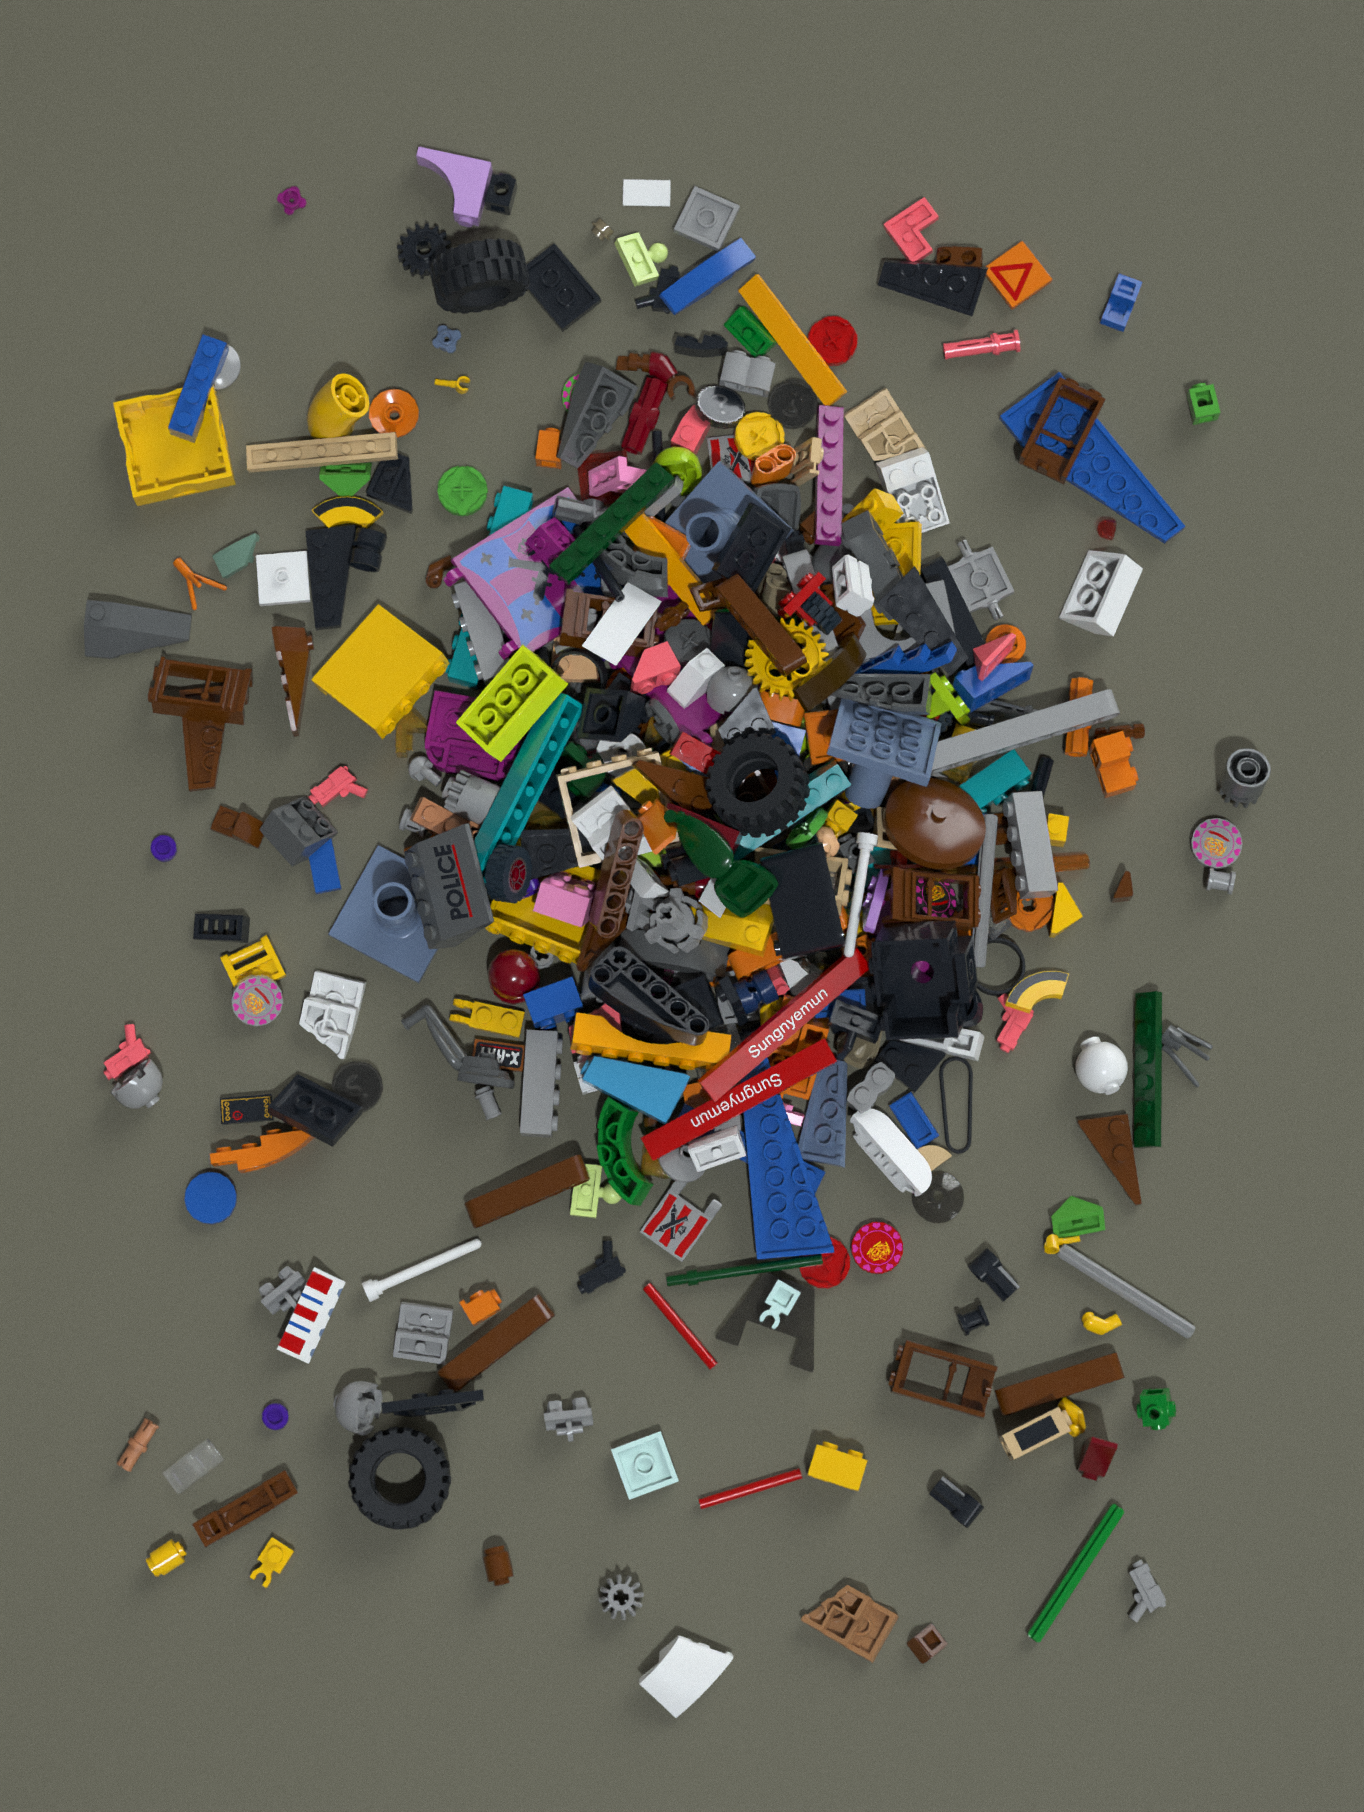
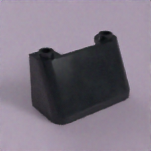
[758,842,845,961]

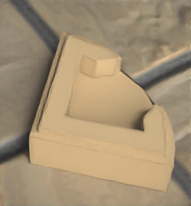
[917,1145,952,1172]

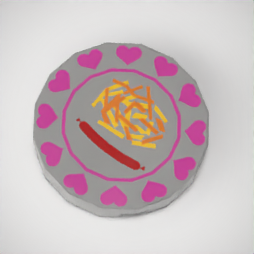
[1190,818,1243,870]
[231,975,283,1026]

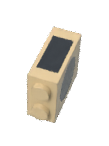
[998,1407,1072,1461]

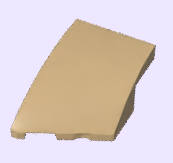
[844,388,926,461]

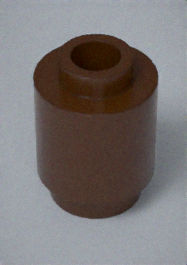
[482,1545,514,1586]

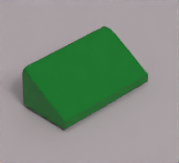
[724,306,777,358]

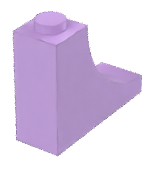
[416,147,493,227]

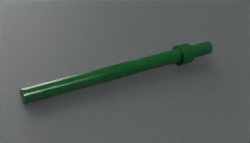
[666,1254,823,1287]

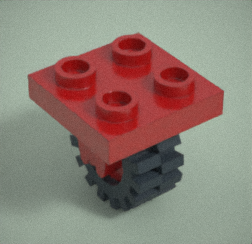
[777,572,842,635]

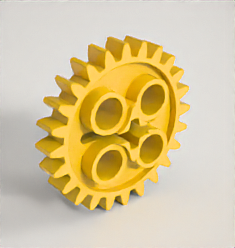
[744,618,829,701]

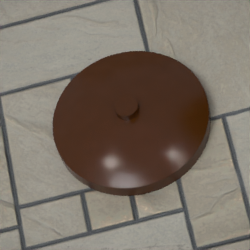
[883,778,986,869]

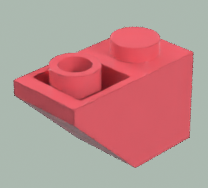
[630,641,681,695]

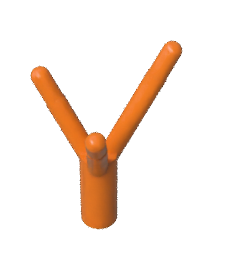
[173,558,227,610]

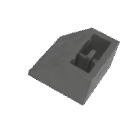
[259,796,338,867]

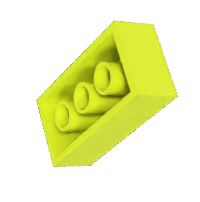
[456,645,568,762]

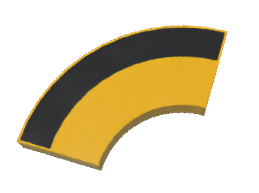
[312,497,383,529]
[1005,971,1069,1014]

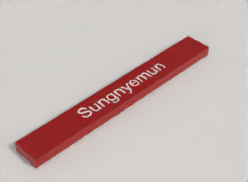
[697,947,869,1102]
[641,1038,838,1161]

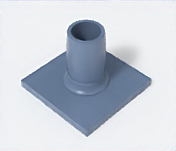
[665,461,794,584]
[827,698,942,809]
[328,845,438,984]

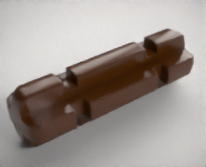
[1094,723,1145,739]

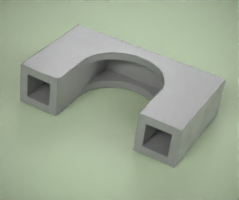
[859,580,956,663]

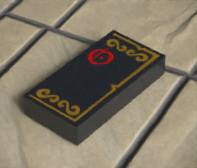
[220,1094,274,1125]

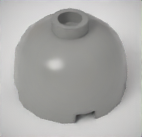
[707,666,758,714]
[110,1059,163,1109]
[333,1381,382,1435]

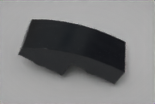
[674,334,728,357]

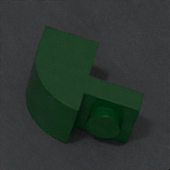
[561,742,605,804]

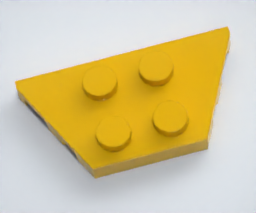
[611,748,694,805]

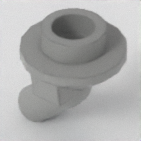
[408,756,442,787]

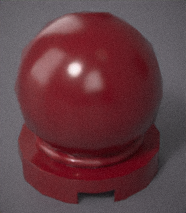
[487,949,541,1005]

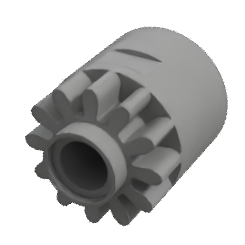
[442,770,501,826]

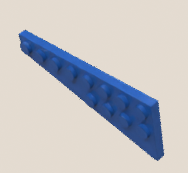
[741,1058,834,1260]

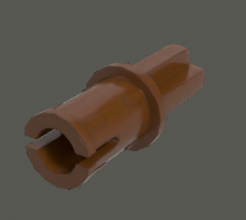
[654,601,690,631]

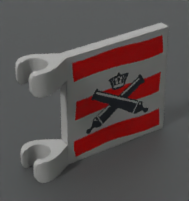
[707,435,756,490]
[640,1181,722,1262]

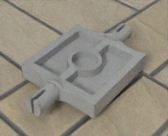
[948,540,1014,621]

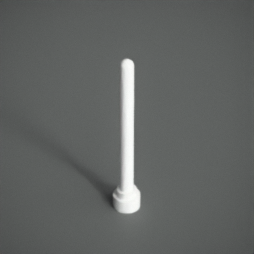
[844,832,878,957]
[362,1239,482,1302]

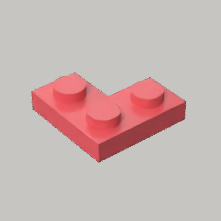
[883,197,939,262]

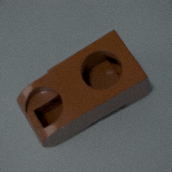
[935,246,983,267]

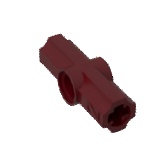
[621,377,667,455]

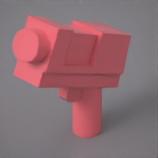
[308,766,368,807]
[766,965,790,996]
[996,993,1034,1053]
[103,1024,151,1080]

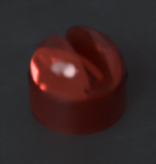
[1097,519,1117,540]

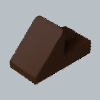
[210,805,264,849]

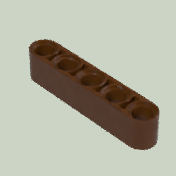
[715,574,807,677]
[589,810,644,938]
[464,1155,590,1228]
[437,1294,555,1393]
[994,1352,1125,1416]

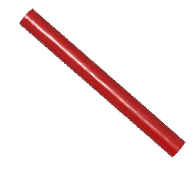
[643,1283,718,1370]
[698,1469,802,1509]

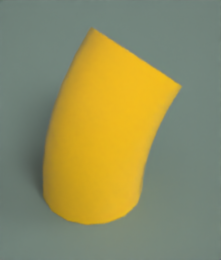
[307,373,370,439]

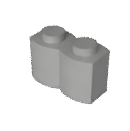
[719,350,776,397]
[847,1062,895,1113]

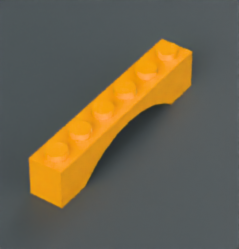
[570,1012,731,1072]

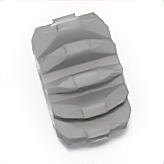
[599,1574,644,1620]

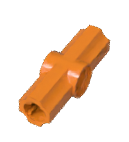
[1064,677,1093,757]

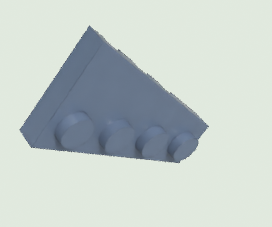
[798,1060,847,1168]

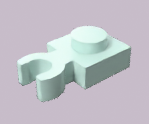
[760,1280,801,1329]

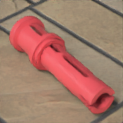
[943,330,1021,360]

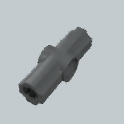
[552,496,626,535]

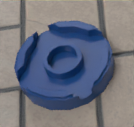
[184,1172,237,1225]

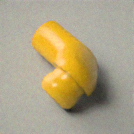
[1082,1312,1122,1335]

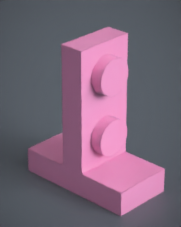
[588,456,647,497]

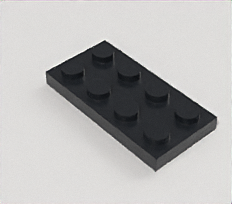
[620,975,724,1062]

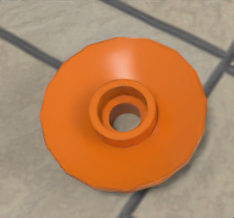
[369,389,419,438]

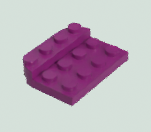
[425,691,530,782]

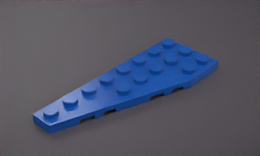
[999,372,1185,544]

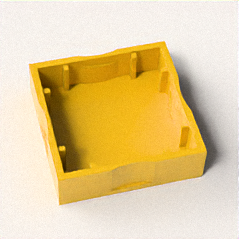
[113,384,236,506]

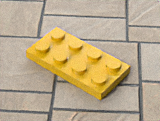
[872,522,922,626]

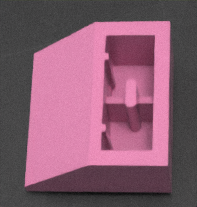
[533,871,597,927]

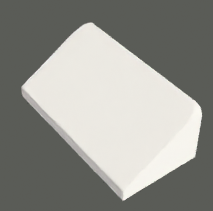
[630,858,669,898]
[688,1126,746,1172]

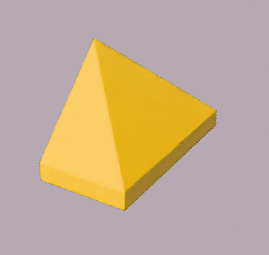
[1049,882,1083,938]

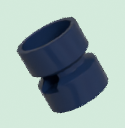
[732,969,779,1015]

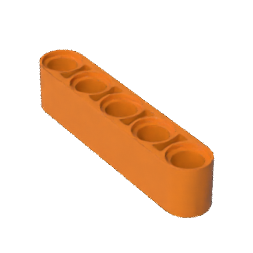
[727,906,849,981]

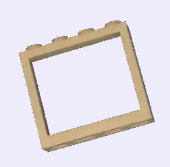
[556,748,680,868]

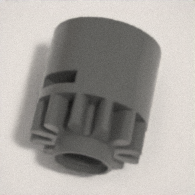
[1218,748,1271,808]

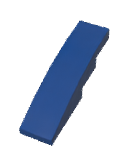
[659,238,756,315]
[854,641,957,674]

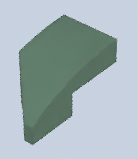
[212,533,260,579]

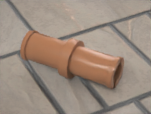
[116,1418,159,1472]

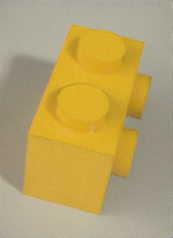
[807,1441,868,1492]

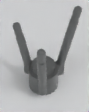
[1162,1024,1213,1087]

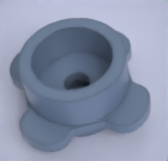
[432,325,461,353]

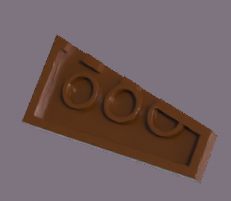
[179,686,226,792]

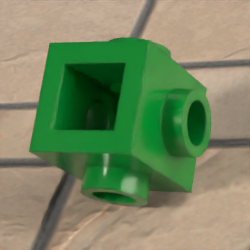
[1137,1388,1176,1430]

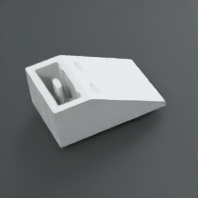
[875,447,950,533]

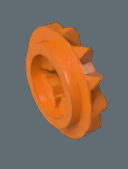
[985,625,1026,664]

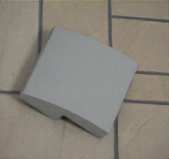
[393,1301,454,1365]

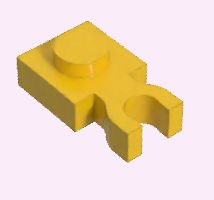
[250,1537,295,1588]

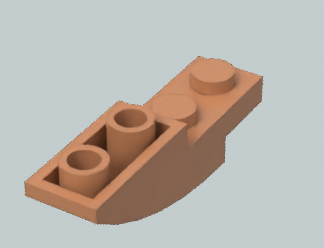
[410,797,481,841]

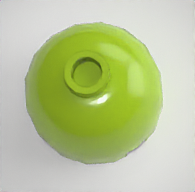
[653,447,702,496]

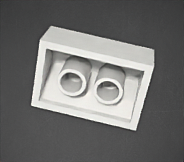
[1059,550,1143,637]

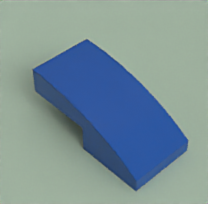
[1100,274,1142,332]

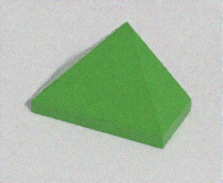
[319,463,372,497]
[1051,1196,1105,1238]

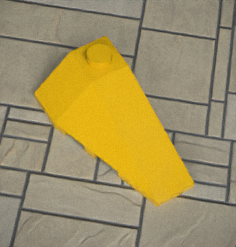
[688,902,774,957]

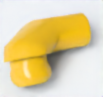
[759,997,783,1025]
[1058,1397,1086,1437]

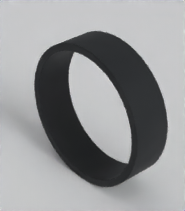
[551,648,608,705]
[977,938,1026,996]

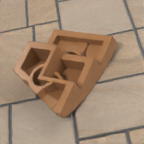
[801,1585,899,1663]

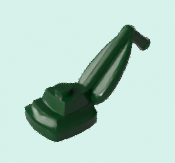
[664,810,778,918]

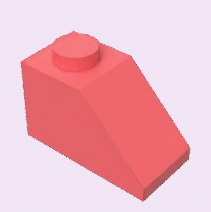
[671,405,714,455]

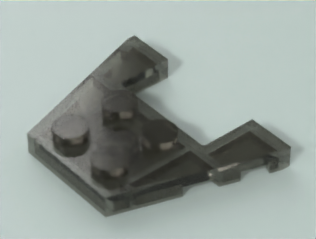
[716,1273,815,1373]

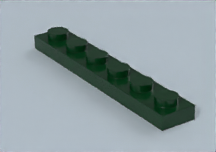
[549,462,675,585]
[1134,991,1162,1149]

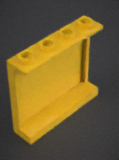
[311,604,450,739]
[485,838,601,964]

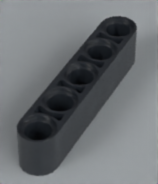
[920,556,985,671]

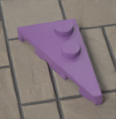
[862,869,889,933]

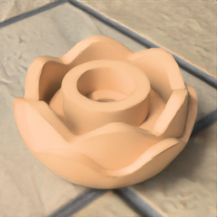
[816,826,840,857]

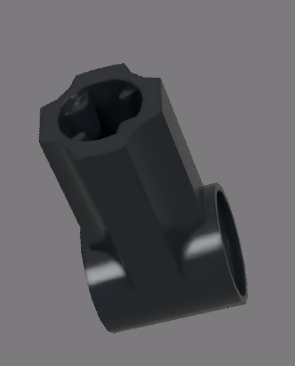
[967,1248,1020,1302]
[929,1477,984,1528]

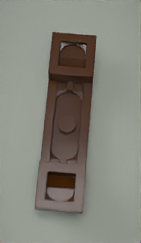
[192,1470,298,1547]

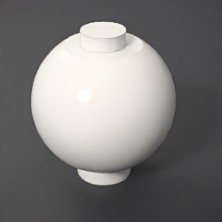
[1075,1037,1128,1095]

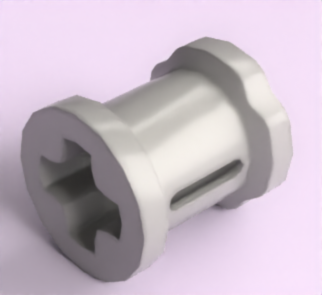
[399,809,428,838]
[1206,867,1236,895]
[530,947,554,969]

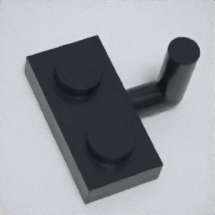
[827,999,881,1060]

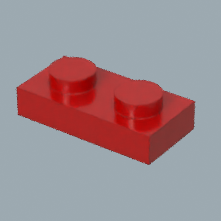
[669,731,721,775]

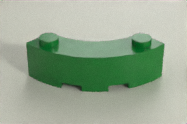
[597,1097,654,1206]

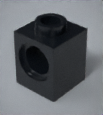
[485,173,518,215]

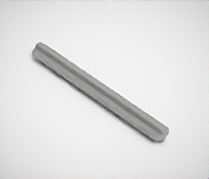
[973,814,998,968]
[1057,1244,1195,1339]

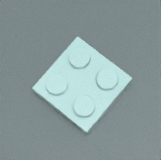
[611,1431,679,1500]

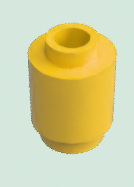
[145,1539,187,1577]

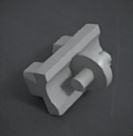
[625,888,664,932]
[259,1266,307,1315]
[544,1397,594,1442]

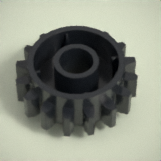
[397,223,452,279]

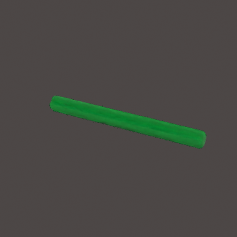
[1027,1504,1124,1643]

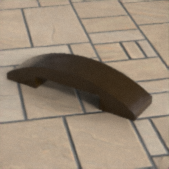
[792,633,867,712]

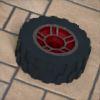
[485,844,532,903]

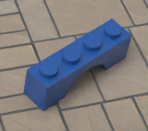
[168,335,229,443]

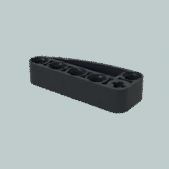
[588,946,710,1046]

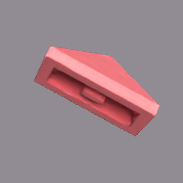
[973,633,1016,681]

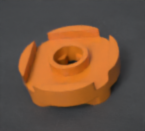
[1002,891,1054,932]

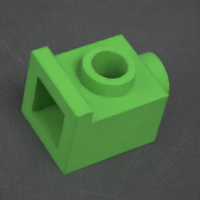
[1186,383,1221,425]

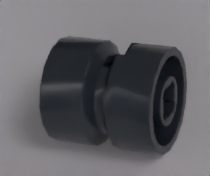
[348,528,387,572]

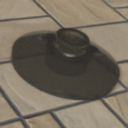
[912,1171,964,1223]

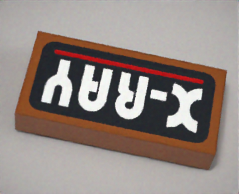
[472,1039,525,1072]

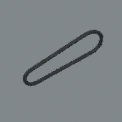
[939,1057,973,1154]

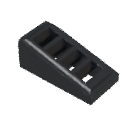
[193,914,250,943]

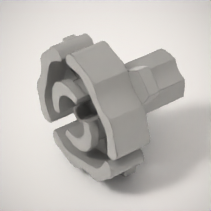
[644,888,708,954]

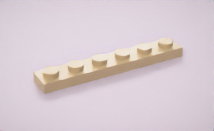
[246,432,398,473]

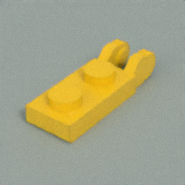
[449,999,525,1038]

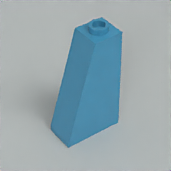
[580,1056,690,1125]

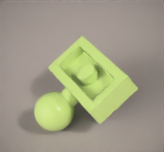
[614,232,668,286]
[570,1164,621,1218]

